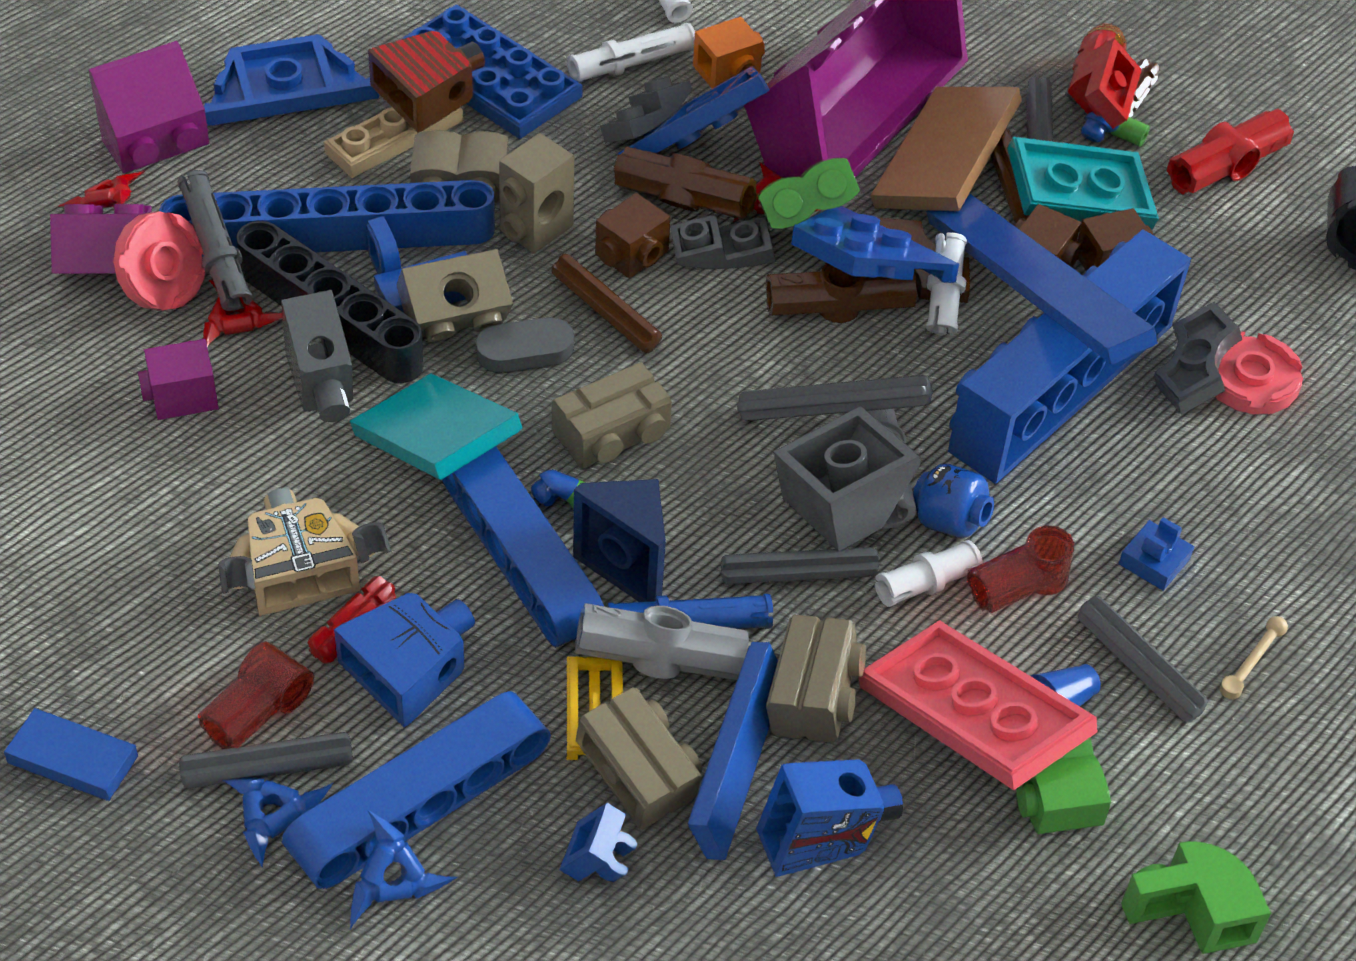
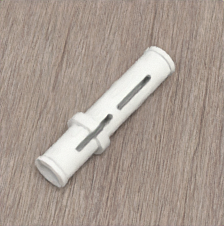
[567,23,695,83]

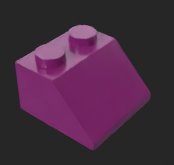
[88,41,210,174]

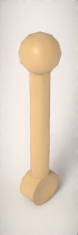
[1220,616,1288,700]

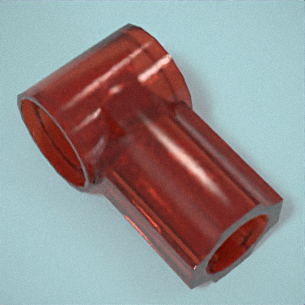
[967,525,1074,613]
[198,641,314,749]

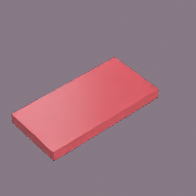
[858,620,1098,790]

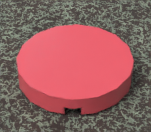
[113,211,205,311]
[1215,332,1303,415]

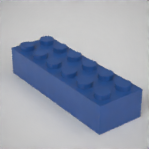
[948,229,1191,484]

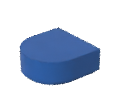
[366,216,401,274]

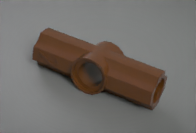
[613,147,757,220]
[766,263,917,323]

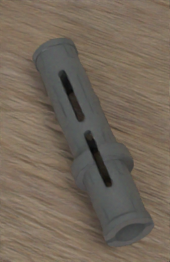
[177,170,253,311]

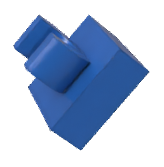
[1118,517,1195,591]
[559,803,638,882]

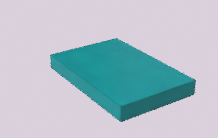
[1007,137,1159,230]
[350,373,523,480]

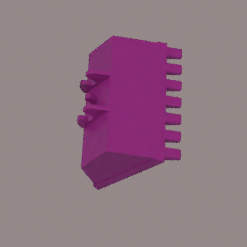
[744,0,968,178]

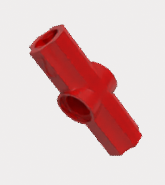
[1166,108,1294,195]

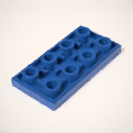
[400,4,583,139]

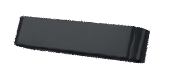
[236,221,424,383]

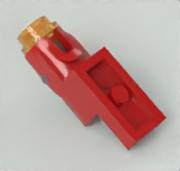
[1065,24,1142,129]

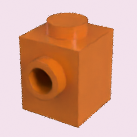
[693,16,765,88]

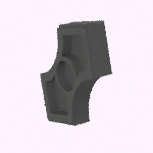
[1154,301,1243,415]

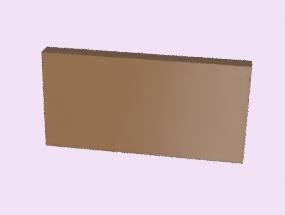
[870,87,1022,211]

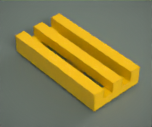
[566,656,623,760]

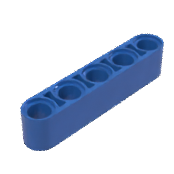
[442,446,604,648]
[282,691,551,889]

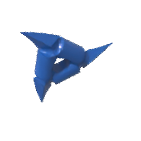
[222,777,334,868]
[350,810,458,929]

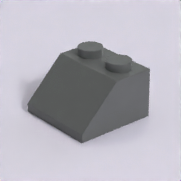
[773,406,921,551]

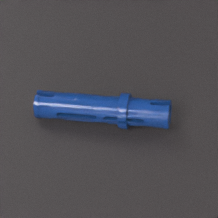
[606,594,773,629]

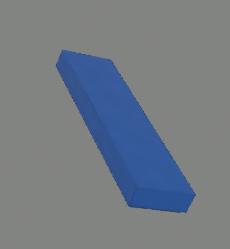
[688,642,778,860]

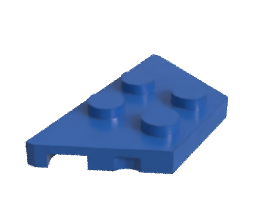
[204,34,379,126]
[617,66,770,156]
[791,206,959,283]

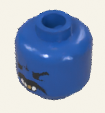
[913,464,994,539]

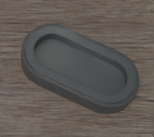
[476,317,574,372]

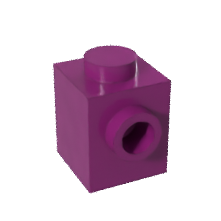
[138,339,219,420]

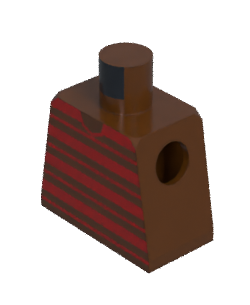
[368,31,485,133]

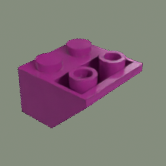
[50,204,152,274]

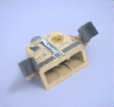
[218,488,392,616]

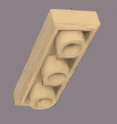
[324,108,463,178]

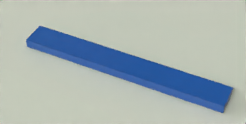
[926,193,1158,365]

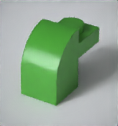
[1121,841,1271,954]

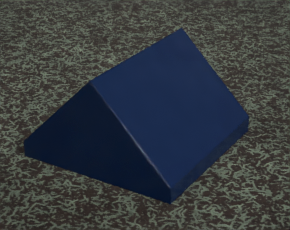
[573,479,666,602]

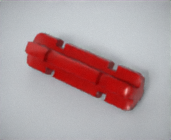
[308,576,396,664]

